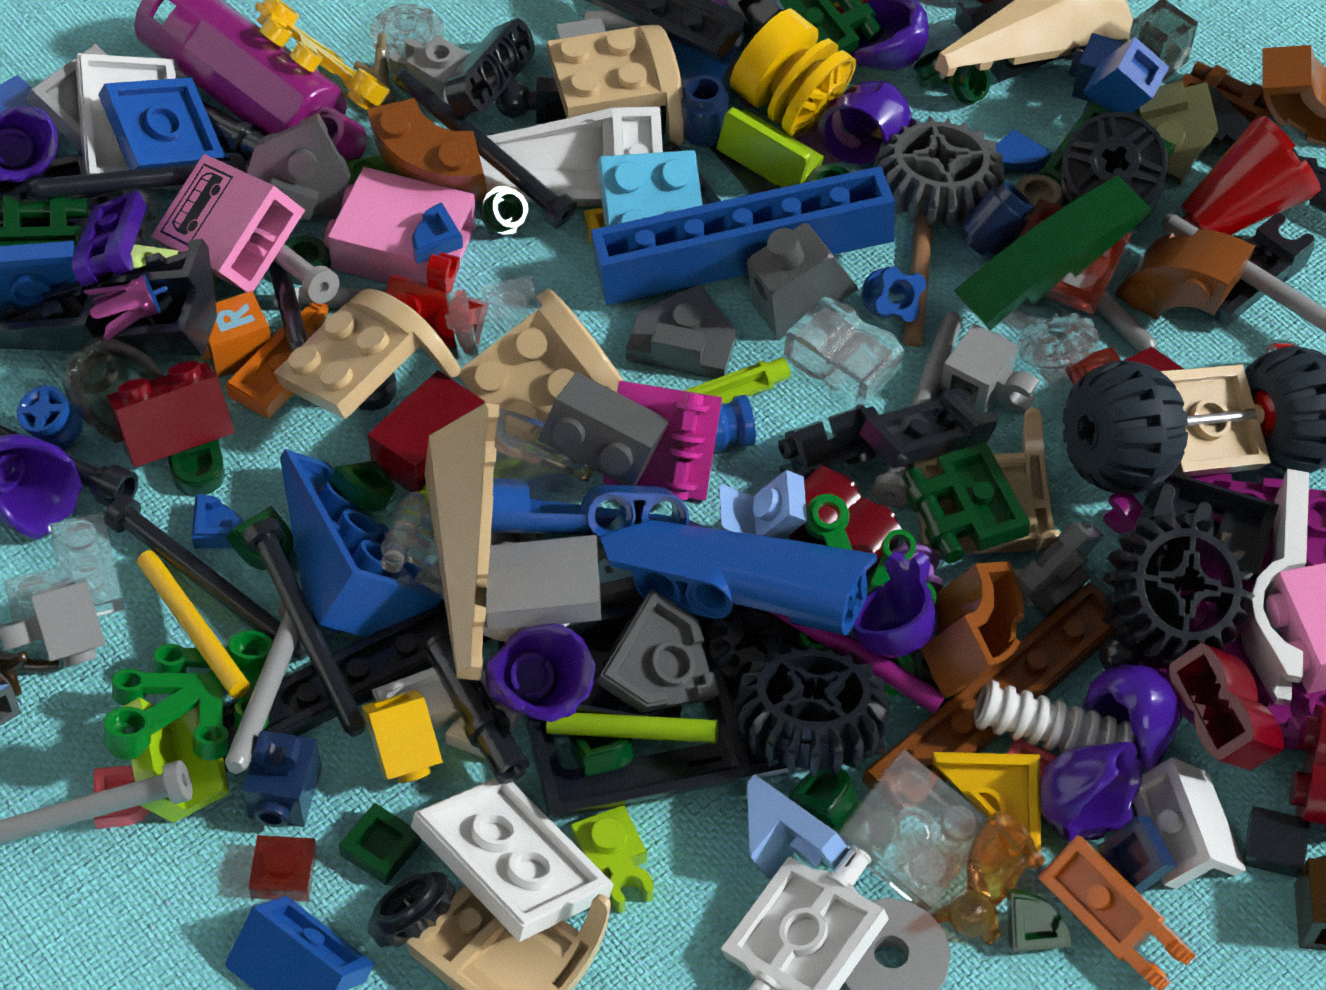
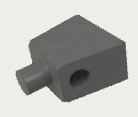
[747,223,858,340]

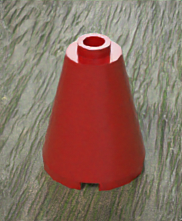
[1180,116,1321,235]

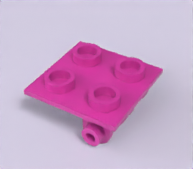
[603,380,722,501]

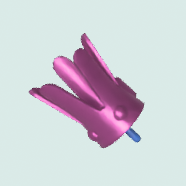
[83,275,167,341]

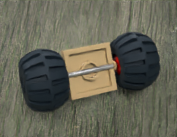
[1062,346,1326,494]

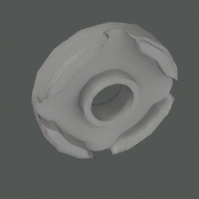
[841,898,951,990]

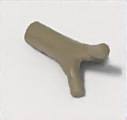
[353,33,397,106]

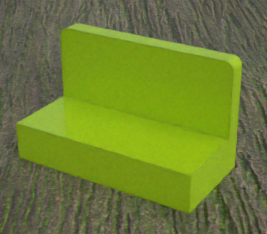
[716,107,824,188]
[123,697,229,823]

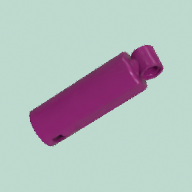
[134,0,367,161]

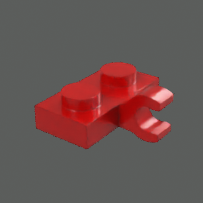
[385,252,489,353]

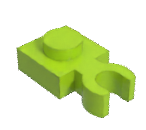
[571,805,654,913]

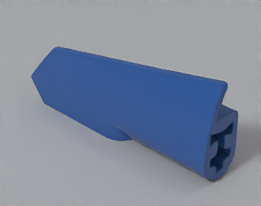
[491,478,706,537]
[600,520,877,636]

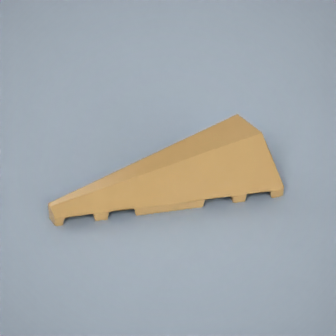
[934,0,1137,76]
[425,403,499,680]

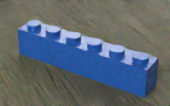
[591,166,895,306]

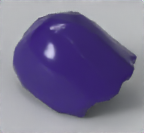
[849,0,929,71]
[0,106,58,183]
[0,434,82,540]
[486,623,595,722]
[1082,664,1182,771]
[1041,741,1142,841]

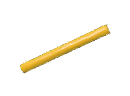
[137,550,250,699]

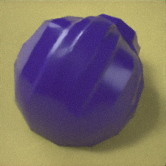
[852,551,936,658]

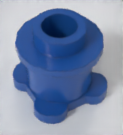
[862,266,926,322]

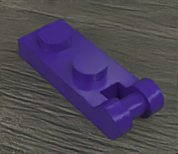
[72,190,147,287]

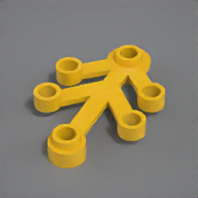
[254,0,390,110]

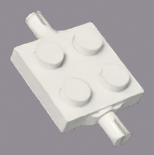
[721,845,889,990]

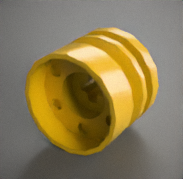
[730,8,856,138]

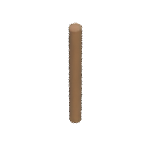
[903,215,934,347]

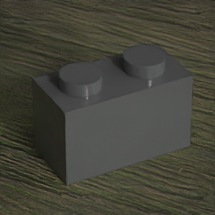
[538,372,670,486]

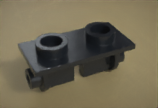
[778,404,879,480]

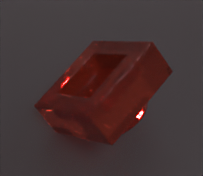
[248,835,317,902]

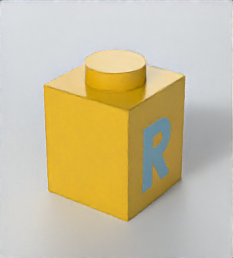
[361,689,443,783]

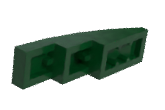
[954,175,1152,331]

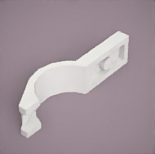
[1239,469,1309,706]

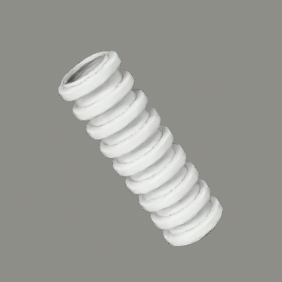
[974,680,1135,753]

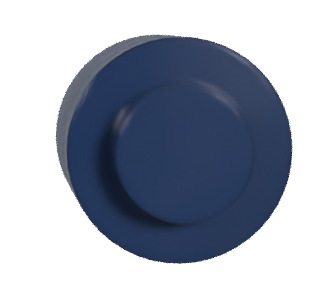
[681,75,729,147]
[961,182,1034,256]

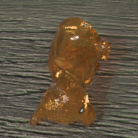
[931,811,1045,945]

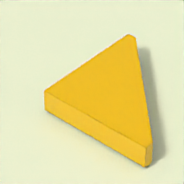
[932,752,1041,863]

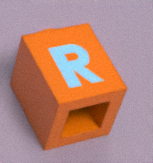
[198,291,272,378]

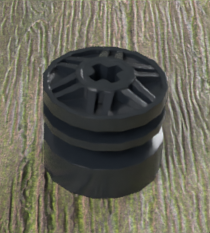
[1061,112,1167,227]

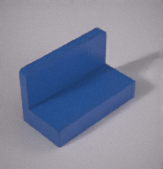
[225,896,375,990]

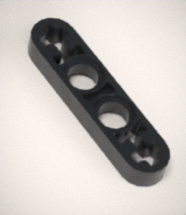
[445,18,535,119]

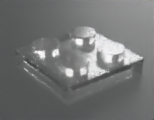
[838,749,993,912]

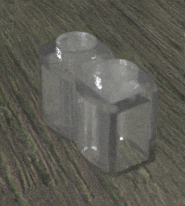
[784,297,904,406]

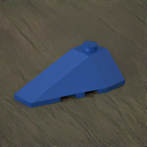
[280,449,442,637]

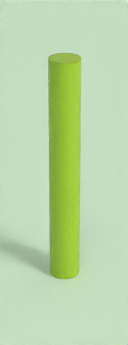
[546,713,718,743]

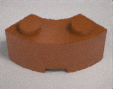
[1262,45,1326,147]
[367,98,487,201]
[1114,229,1255,320]
[920,561,1025,698]

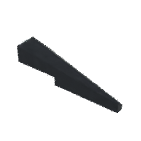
[0,239,217,356]

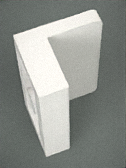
[1133,757,1246,889]

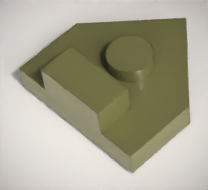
[1131,80,1218,185]

